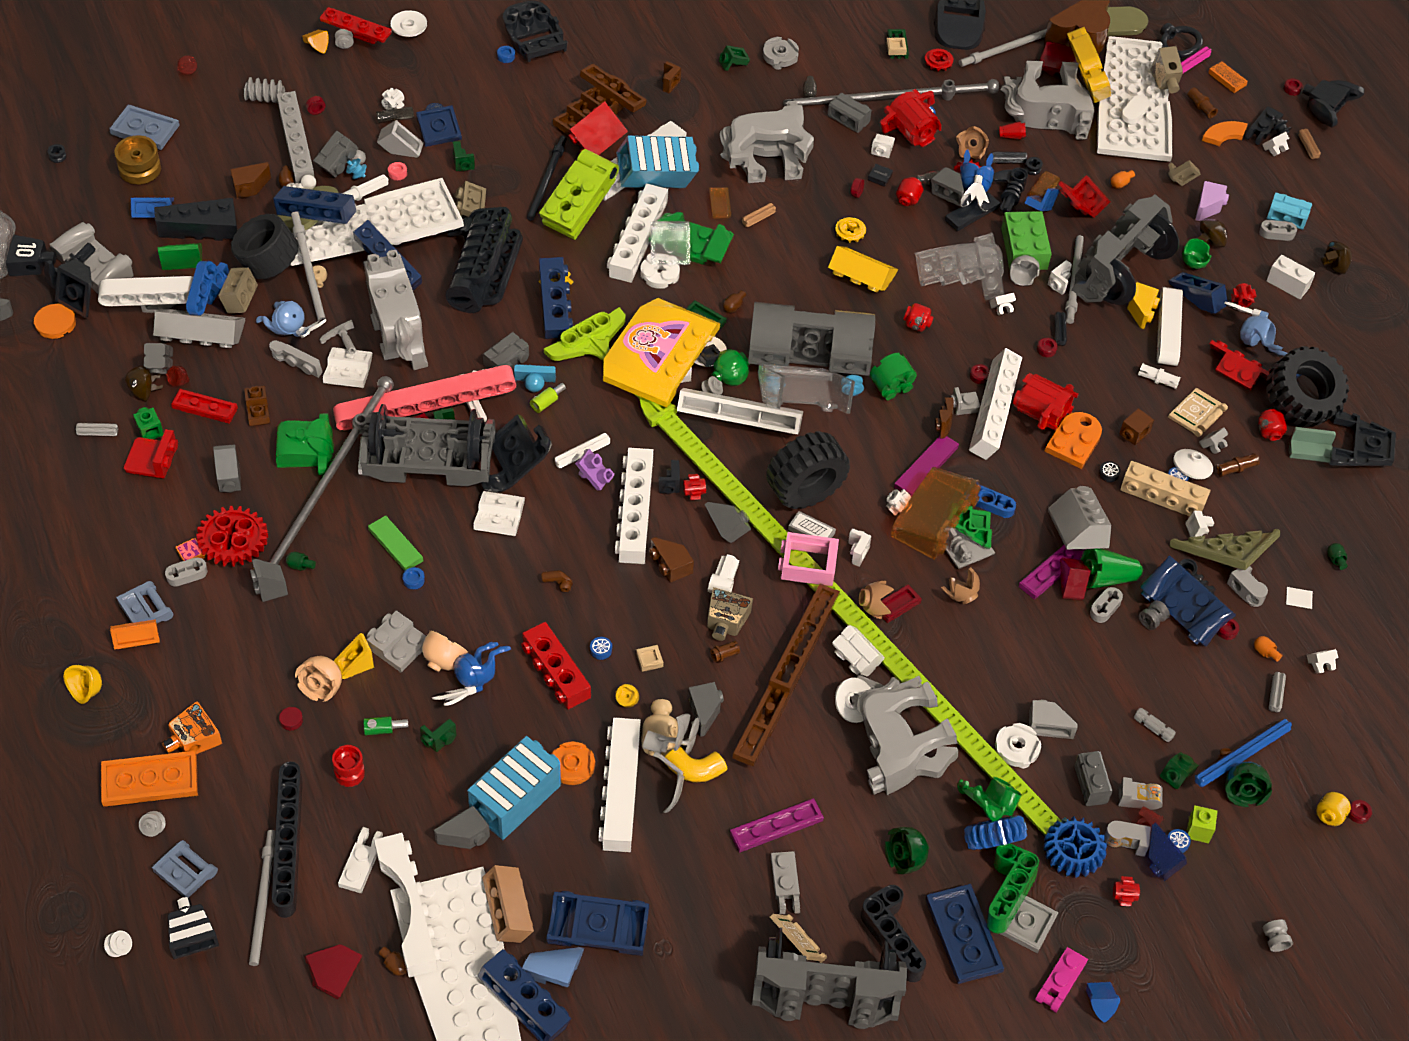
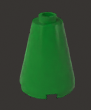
[1081,548,1143,589]

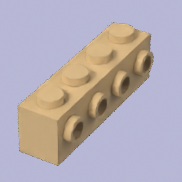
[1120,461,1211,516]

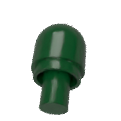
[1327,543,1348,570]
[286,552,316,571]

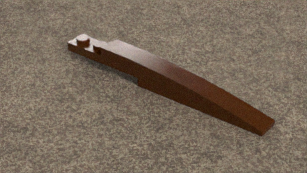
[733,584,840,767]

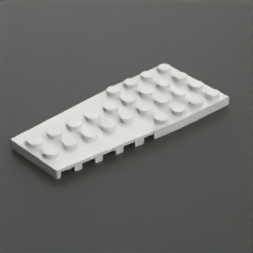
[1097,36,1172,162]
[290,178,464,266]
[390,867,521,1041]

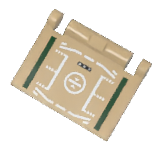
[1168,388,1228,437]
[770,914,827,963]

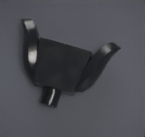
[1302,80,1365,128]

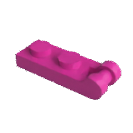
[1035,947,1088,1013]

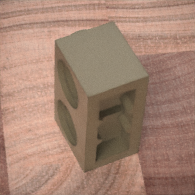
[218,267,258,313]

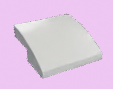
[323,347,372,388]
[474,491,525,536]

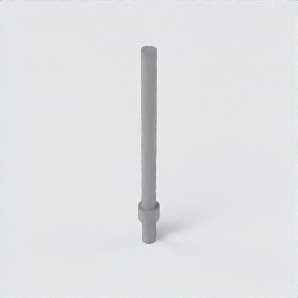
[959,29,1047,67]
[291,212,325,321]
[1065,235,1084,324]
[249,830,276,966]

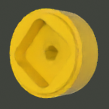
[616,684,639,708]

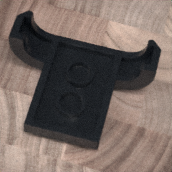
[481,414,552,492]

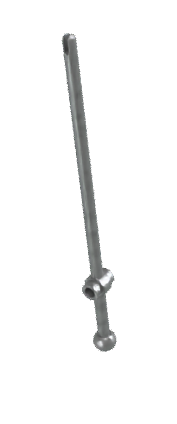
[783,79,999,106]
[269,376,394,565]

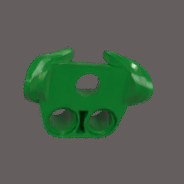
[957,777,1022,821]

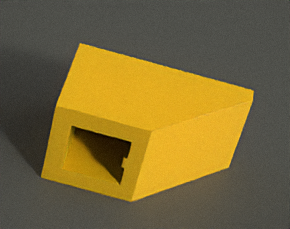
[1127,282,1160,329]

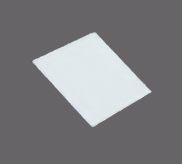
[1286,587,1313,609]

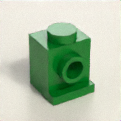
[133,407,164,439]

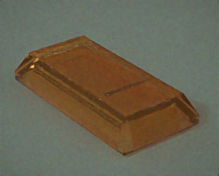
[1027,171,1060,198]
[709,187,731,219]

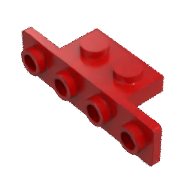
[320,7,392,44]
[1209,340,1270,391]

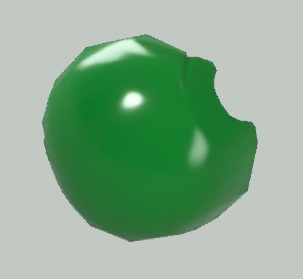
[1182,238,1211,269]

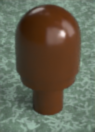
[279,166,294,187]
[723,290,746,313]
[379,946,407,976]

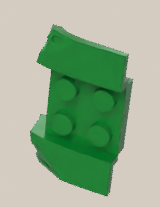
[649,212,734,265]

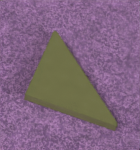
[1170,529,1280,570]

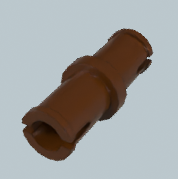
[1187,87,1218,118]
[1216,453,1260,477]

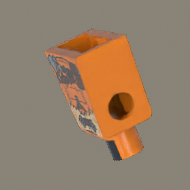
[162,701,222,754]

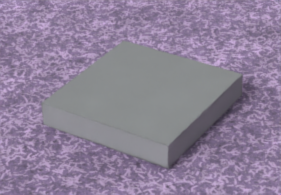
[999,896,1059,953]

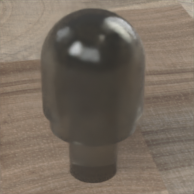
[803,76,817,98]
[917,170,940,186]

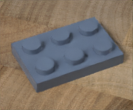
[110,104,179,150]

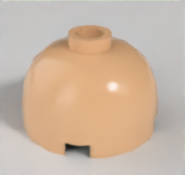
[422,631,468,672]
[295,656,342,702]

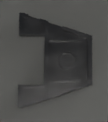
[1329,408,1396,466]

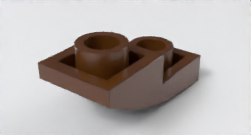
[244,386,270,426]
[935,397,954,439]

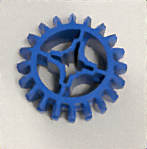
[964,816,1027,850]
[1043,816,1107,878]

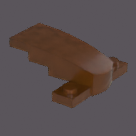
[553,64,647,135]

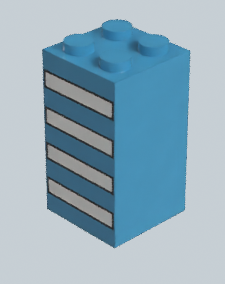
[616,136,699,188]
[468,736,561,840]

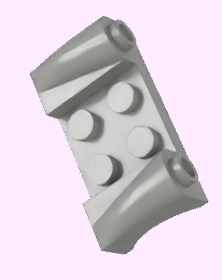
[50,222,134,294]

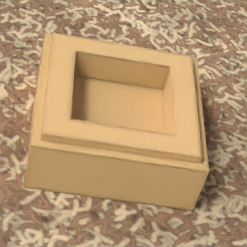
[886,38,907,55]
[636,645,663,672]

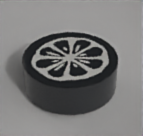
[1099,461,1121,482]

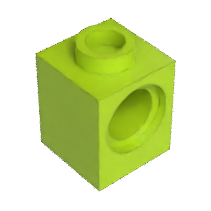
[1187,805,1217,843]

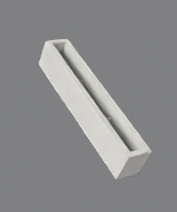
[677,388,803,434]
[599,718,640,852]

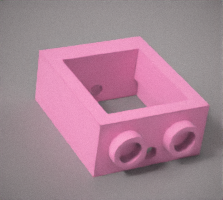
[778,532,839,586]

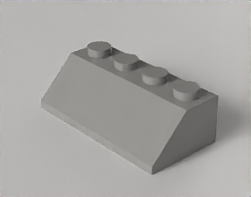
[153,309,245,348]
[1048,486,1111,549]

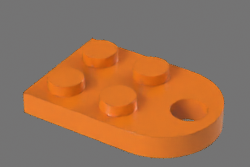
[1045,412,1102,469]

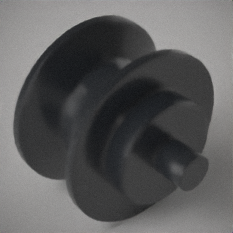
[1271,118,1292,137]

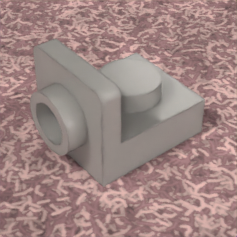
[950,387,980,415]

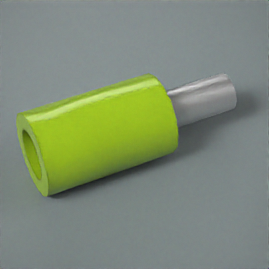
[530,383,566,413]

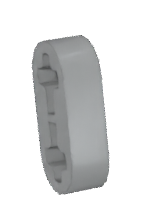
[1259,220,1297,241]
[165,557,208,586]
[1090,587,1123,623]

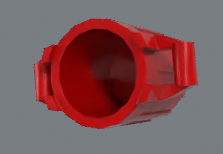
[880,89,941,147]
[1013,373,1078,431]

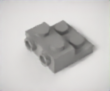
[366,611,426,672]

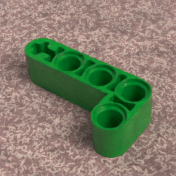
[987,843,1039,934]

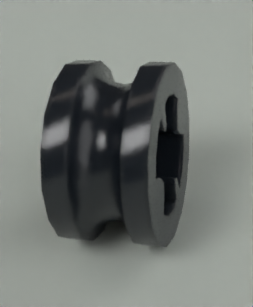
[47,144,67,163]
[1025,157,1043,176]

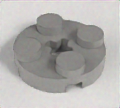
[763,37,799,69]

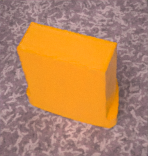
[302,30,328,53]

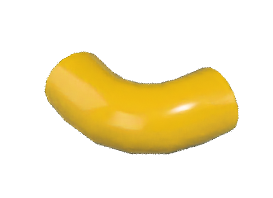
[665,747,727,782]

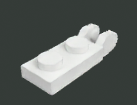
[338,827,383,893]

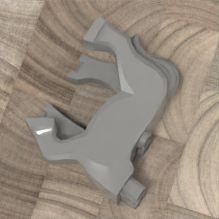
[1000,61,1094,139]
[720,101,814,183]
[364,250,428,370]
[857,676,958,795]

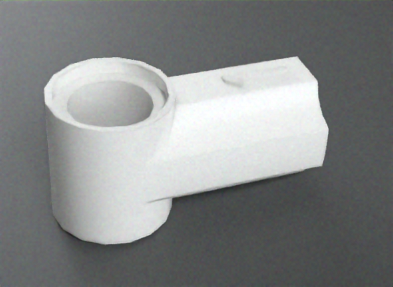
[708,554,739,593]

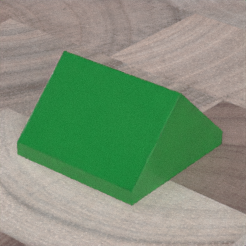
[158,243,202,270]

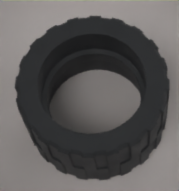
[231,214,299,279]

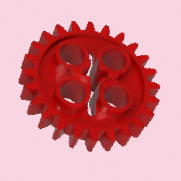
[196,506,268,567]

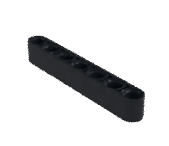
[272,761,303,918]

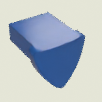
[1087,982,1120,1022]

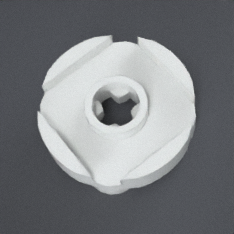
[641,253,680,288]
[995,723,1041,768]

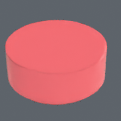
[388,162,407,180]

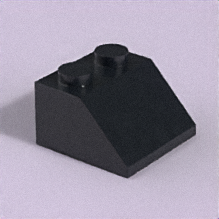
[55,259,92,318]

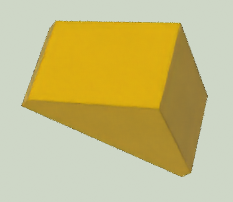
[334,633,374,679]

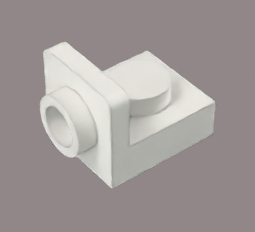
[871,134,895,158]
[1048,260,1072,295]
[849,529,871,567]

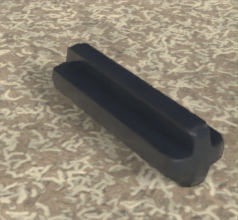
[991,152,1027,163]
[1054,311,1067,346]

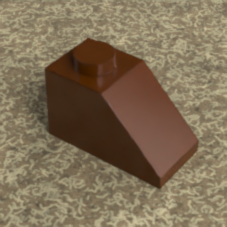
[230,162,271,199]

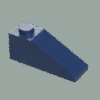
[1169,272,1228,314]

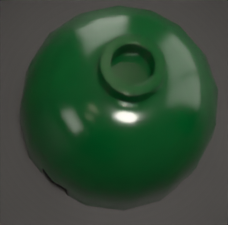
[1225,762,1272,807]
[885,827,929,874]

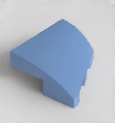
[522,947,584,987]

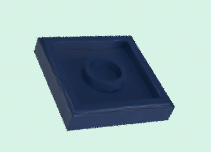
[416,105,462,147]

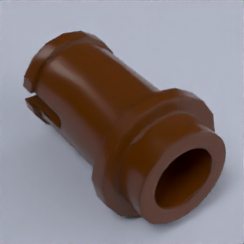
[710,640,740,662]

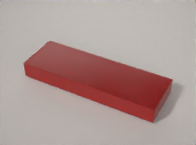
[171,389,238,424]

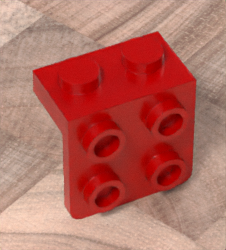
[1058,175,1111,218]
[124,429,178,479]

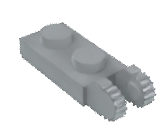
[269,340,323,378]
[771,852,800,914]

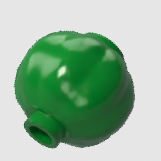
[712,349,750,386]

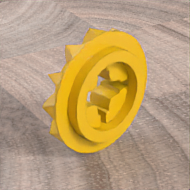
[835,217,866,243]

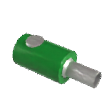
[364,716,408,735]

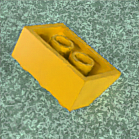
[828,246,898,292]

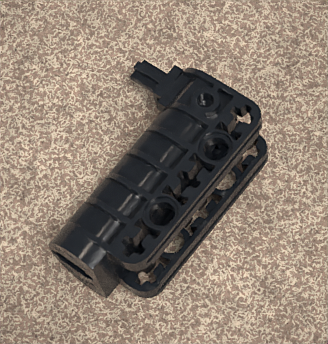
[445,207,523,313]

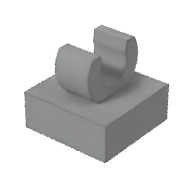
[1199,428,1228,454]

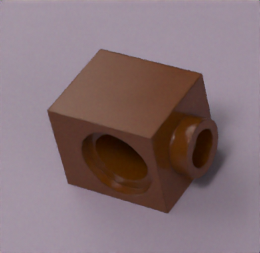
[1119,408,1154,445]

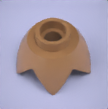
[956,126,989,159]
[941,567,980,604]
[859,581,894,619]

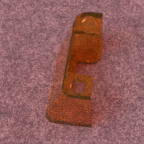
[891,467,981,560]

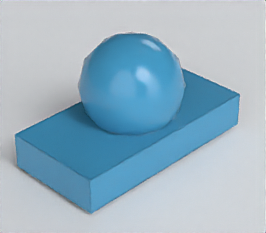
[514,364,556,392]

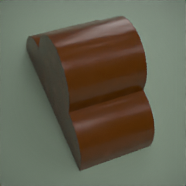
[1044,0,1110,54]

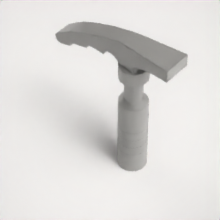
[320,320,356,354]

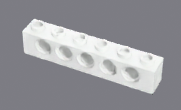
[607,183,668,283]
[969,348,1022,460]
[615,448,653,564]

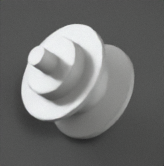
[335,29,354,49]
[701,377,723,395]
[139,811,166,837]

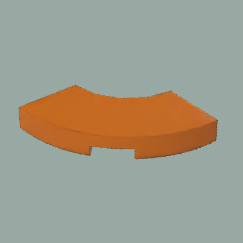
[1202,121,1248,146]

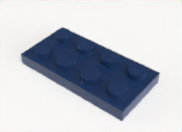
[925,884,1004,984]

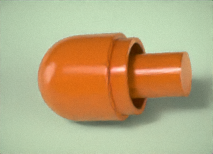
[1110,170,1135,189]
[1254,636,1282,662]

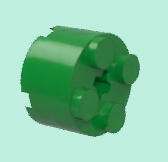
[869,353,917,400]

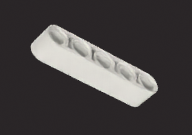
[98,276,193,306]
[1157,287,1183,366]

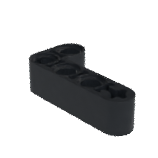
[861,885,926,982]

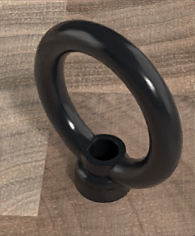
[1160,23,1203,58]

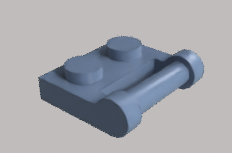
[116,581,173,623]
[152,840,218,898]

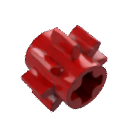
[1231,283,1256,308]
[683,474,706,500]
[1113,876,1140,907]

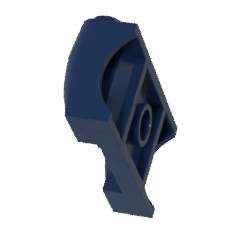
[1140,555,1236,646]
[547,891,649,956]

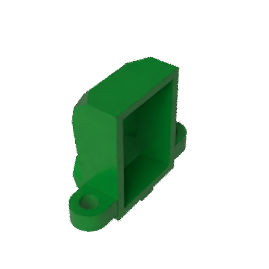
[276,413,334,476]

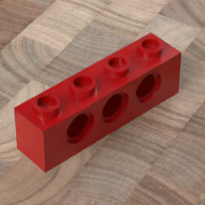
[521,622,591,710]

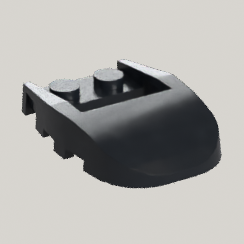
[934,0,986,50]
[503,1,567,62]

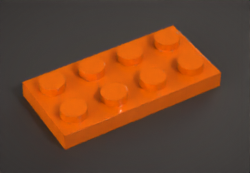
[101,751,198,807]

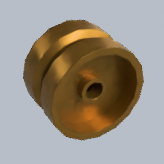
[114,135,161,184]

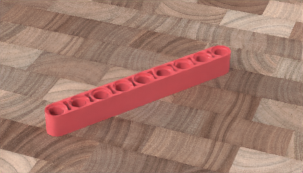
[333,365,516,431]

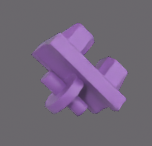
[575,448,614,490]

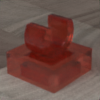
[1137,806,1165,834]

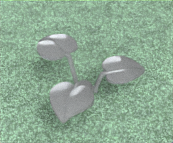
[643,714,699,813]

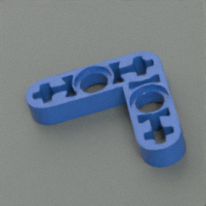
[186,261,227,315]
[942,481,1016,528]

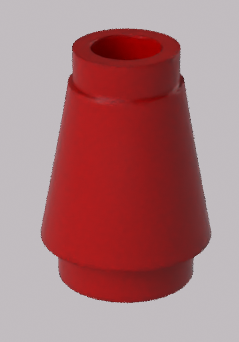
[999,121,1026,140]

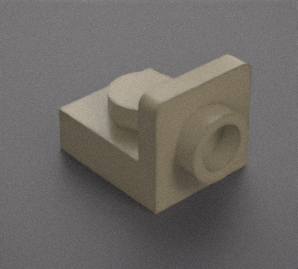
[1168,160,1201,186]

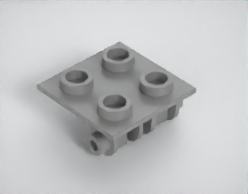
[937,525,995,569]

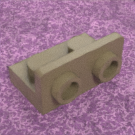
[455,181,486,217]

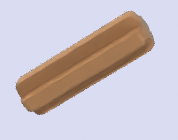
[1298,129,1321,159]
[742,203,776,227]

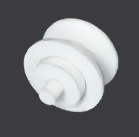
[104,931,132,957]

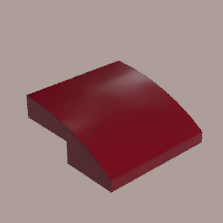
[1039,42,1077,76]

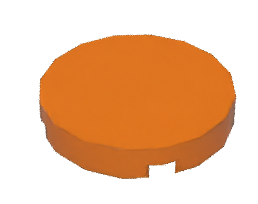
[34,304,76,339]
[551,741,595,785]

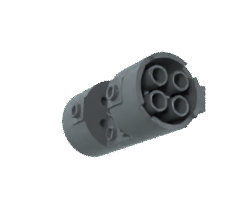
[748,302,875,376]

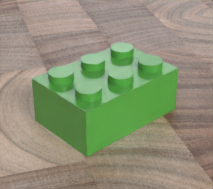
[1001,211,1051,270]

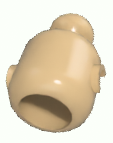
[641,699,678,757]

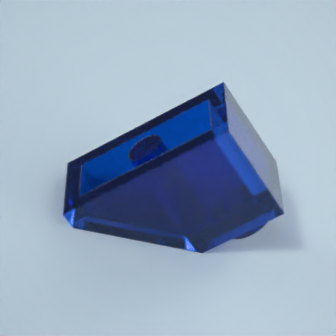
[1149,822,1187,881]

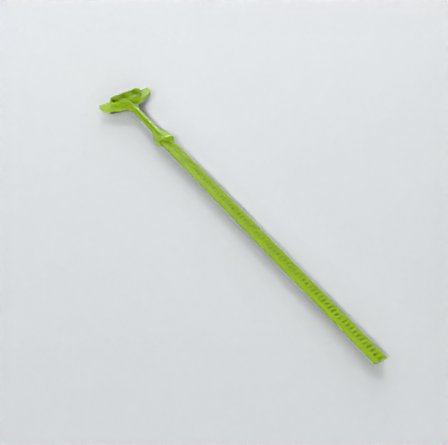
[544,307,1061,836]

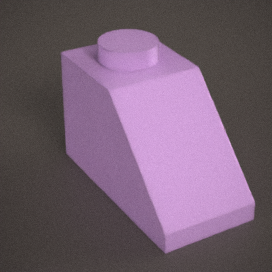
[1195,181,1229,221]

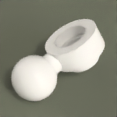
[286,175,316,190]

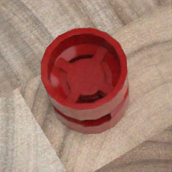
[332,745,365,787]

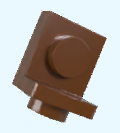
[662,61,681,94]

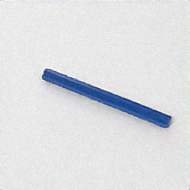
[1194,719,1292,787]

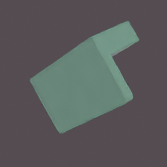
[1289,427,1336,462]

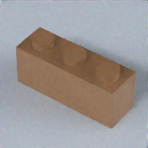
[482,865,534,943]

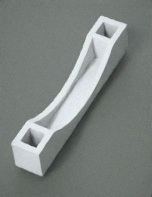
[374,833,440,977]

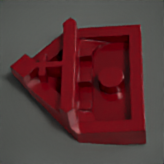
[304,944,362,1000]

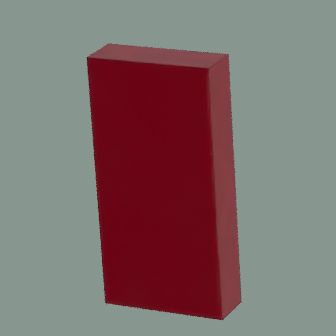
[881,584,922,623]

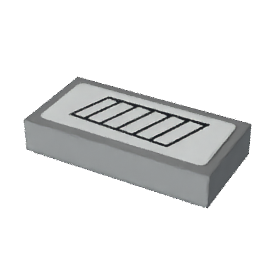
[788,511,836,538]

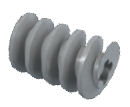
[244,77,285,103]

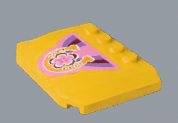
[603,298,720,408]

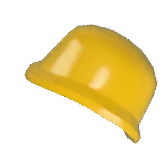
[63,665,102,704]

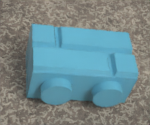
[1267,193,1312,230]

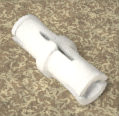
[1138,363,1181,389]

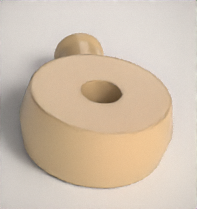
[313,266,327,288]

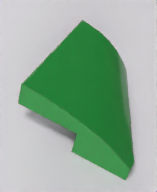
[948,504,992,549]

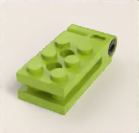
[539,149,619,240]

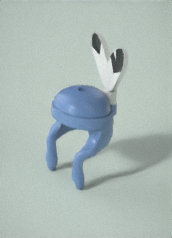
[255,301,326,338]
[1224,302,1287,356]

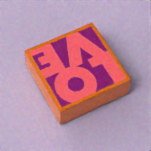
[176,538,205,561]

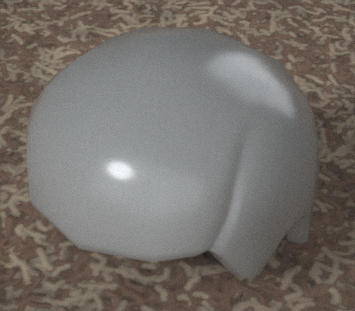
[1010,255,1040,286]

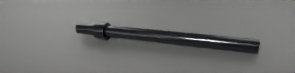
[527,136,567,221]

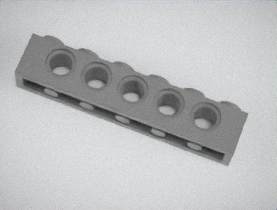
[277,91,314,183]

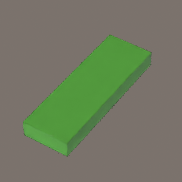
[368,516,423,571]

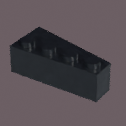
[154,198,238,241]

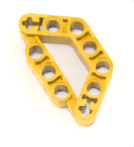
[1067,27,1111,103]

